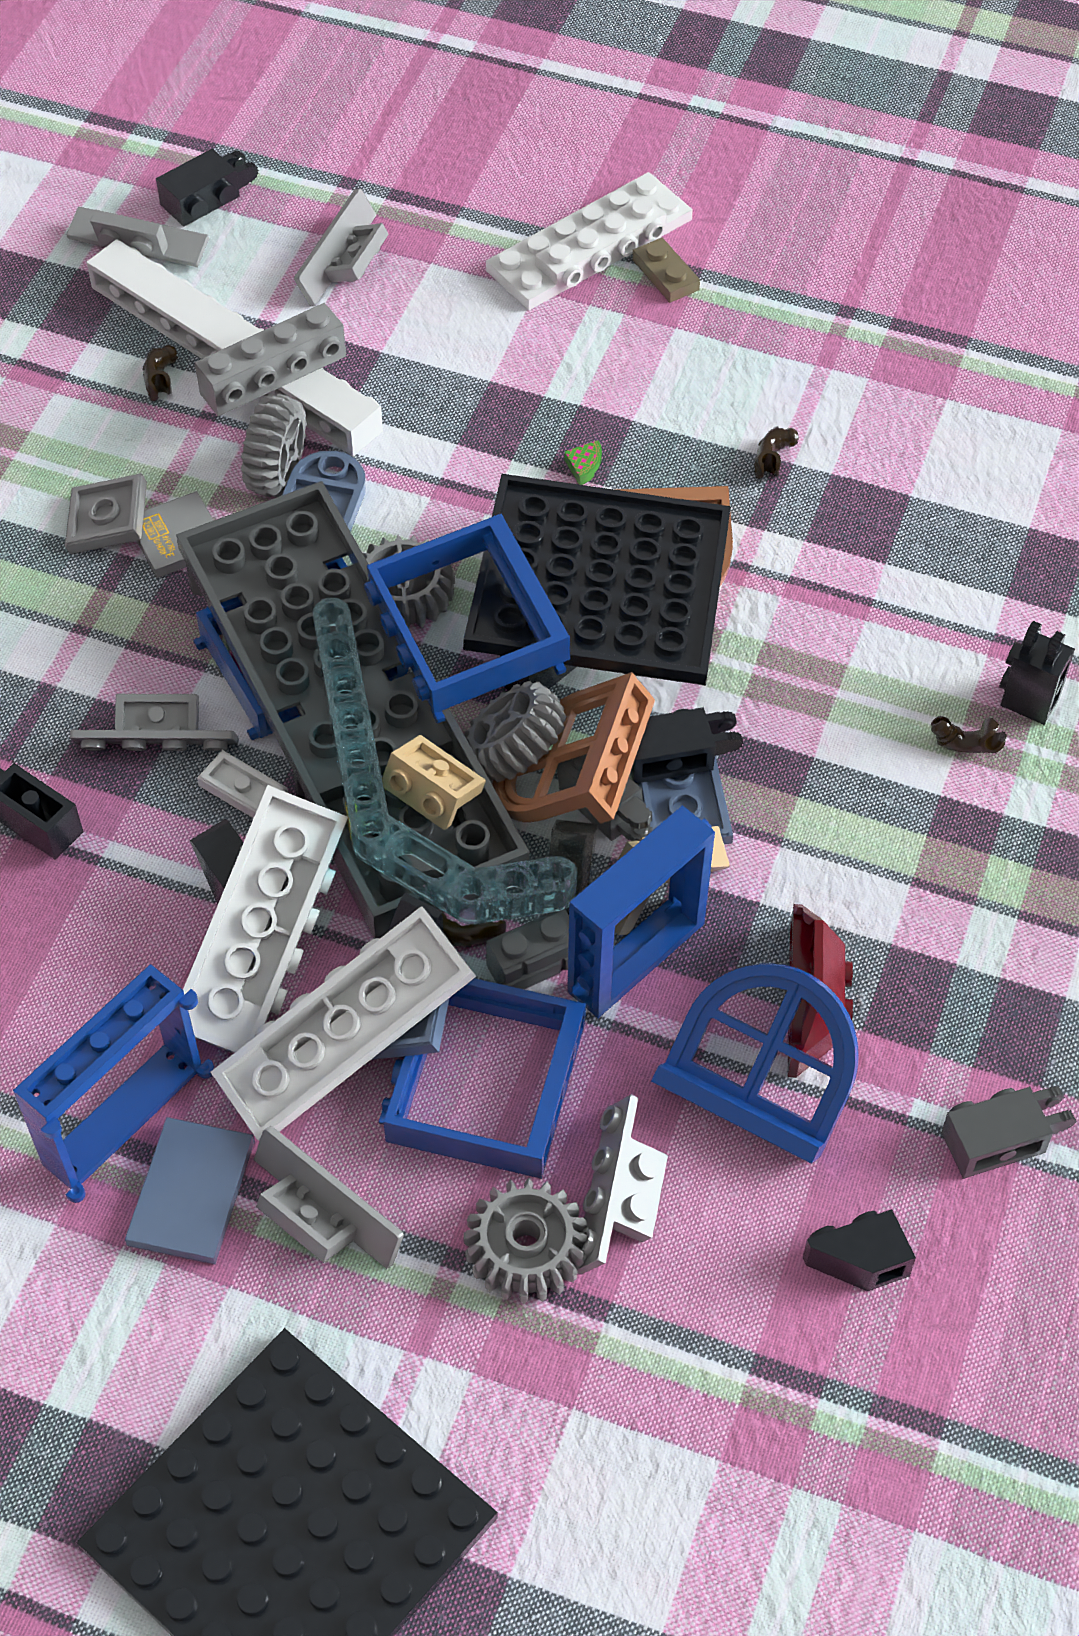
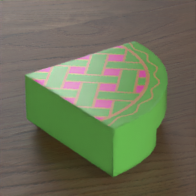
[564,440,602,485]

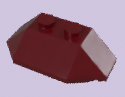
[787,904,853,1078]

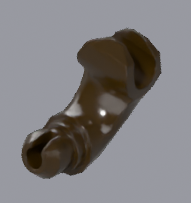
[142,345,178,401]
[754,426,799,479]
[931,716,1007,753]
[442,906,506,947]

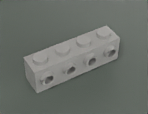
[195,303,346,417]

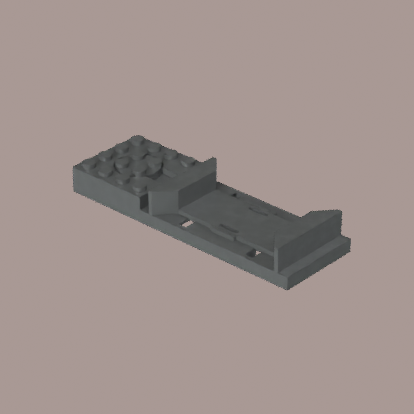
[176,481,530,939]

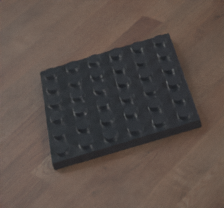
[463,474,731,686]
[76,1328,498,1636]

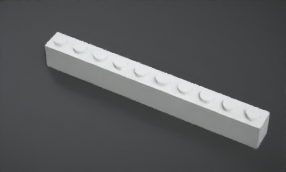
[87,239,383,457]

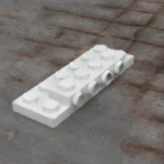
[486,172,693,311]
[183,785,348,1053]
[211,906,476,1141]

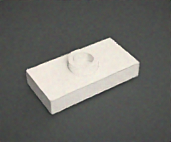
[197,750,288,818]

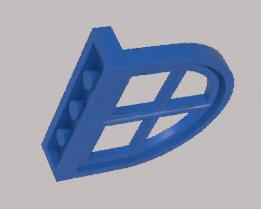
[651,963,859,1164]

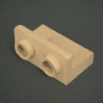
[381,735,486,830]

